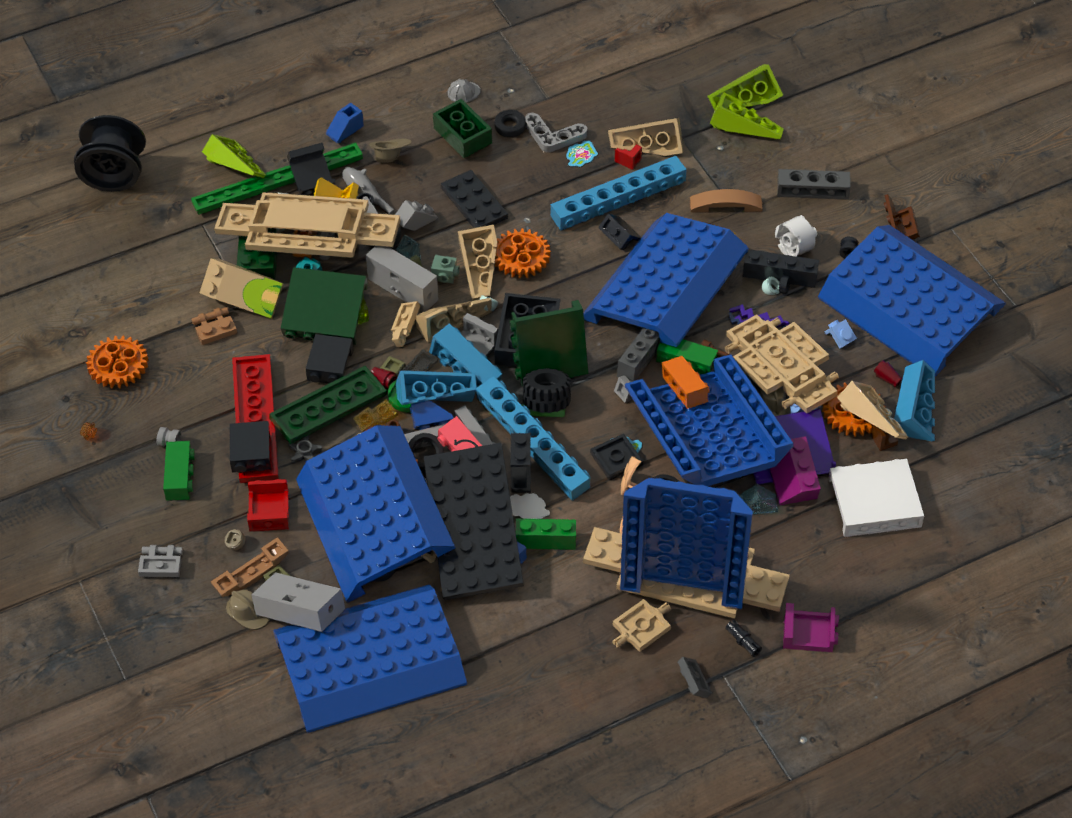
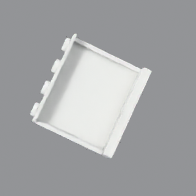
[829,459,924,537]

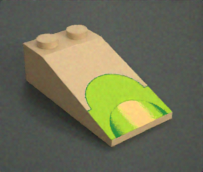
[200,258,284,318]

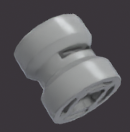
[157,427,182,447]

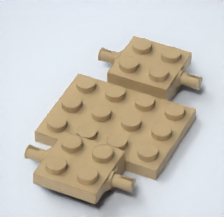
[725,315,839,413]

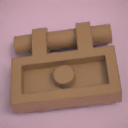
[191,307,237,345]

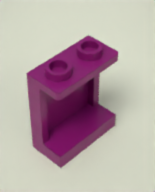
[783,603,839,653]

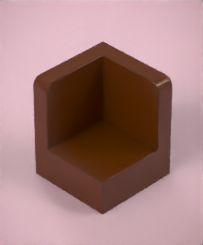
[872,425,898,451]

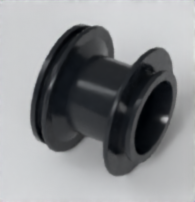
[74,115,146,192]

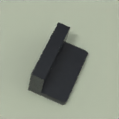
[598,213,641,250]

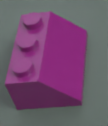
[769,436,821,505]

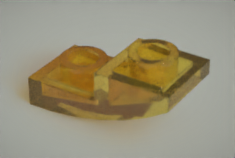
[353,399,398,432]

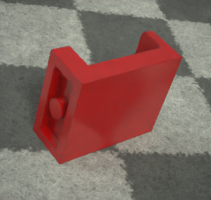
[247,479,289,532]

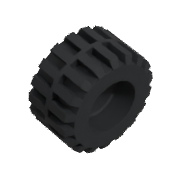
[523,368,571,413]

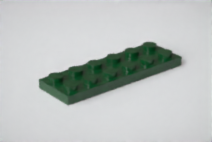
[269,366,387,444]

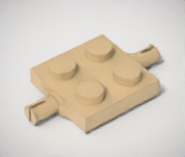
[613,599,671,652]

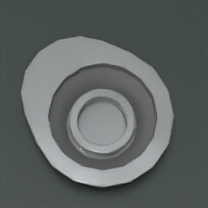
[447,79,480,103]

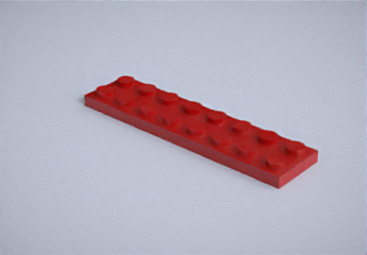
[232,354,279,483]

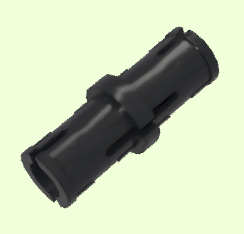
[725,619,762,657]

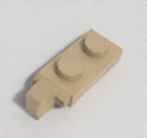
[391,301,420,347]

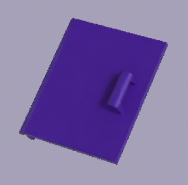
[753,409,836,484]

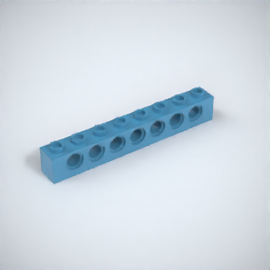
[551,156,687,230]
[476,376,591,501]

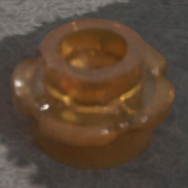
[80,422,97,440]

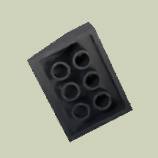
[495,293,561,366]

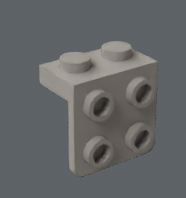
[461,313,498,357]

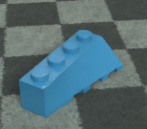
[429,323,502,387]
[894,360,935,442]
[396,371,477,405]

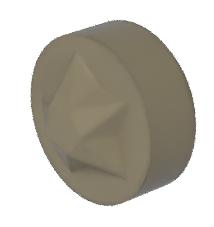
[224,529,246,550]

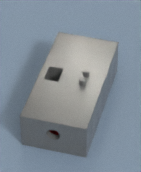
[366,246,438,312]
[251,572,345,632]

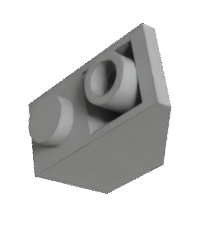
[395,200,438,231]

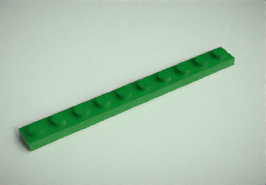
[191,143,363,215]

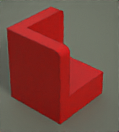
[615,144,642,170]

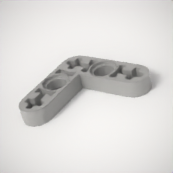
[525,113,587,152]

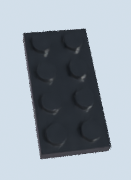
[441,170,508,228]

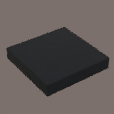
[590,433,643,481]

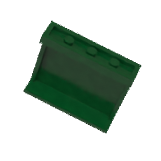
[280,267,368,345]
[509,300,589,387]

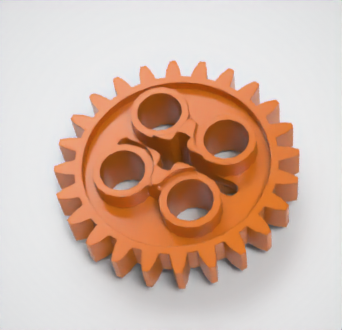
[494,228,551,278]
[86,336,149,388]
[822,382,885,437]

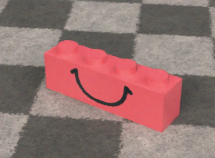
[438,416,482,451]

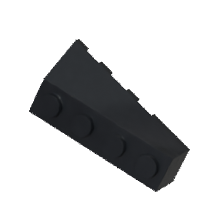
[742,248,819,288]

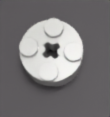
[775,215,817,257]

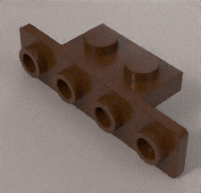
[884,194,920,240]

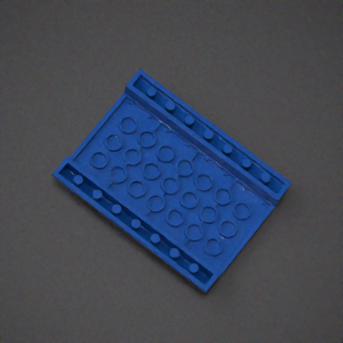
[583,213,749,347]
[818,225,1006,377]
[625,355,793,486]
[296,425,456,603]
[620,478,753,609]
[273,584,467,733]

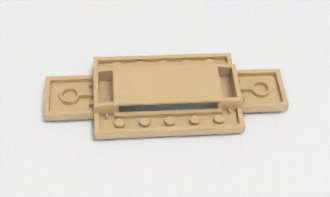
[214,192,401,258]
[583,527,789,618]

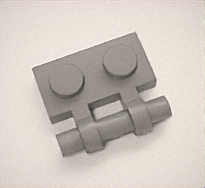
[138,545,183,577]

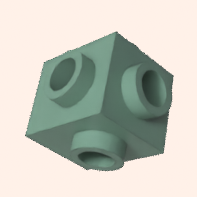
[431,255,460,284]

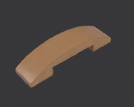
[690,189,762,212]
[211,537,289,597]

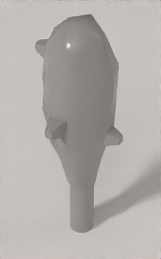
[342,167,395,215]

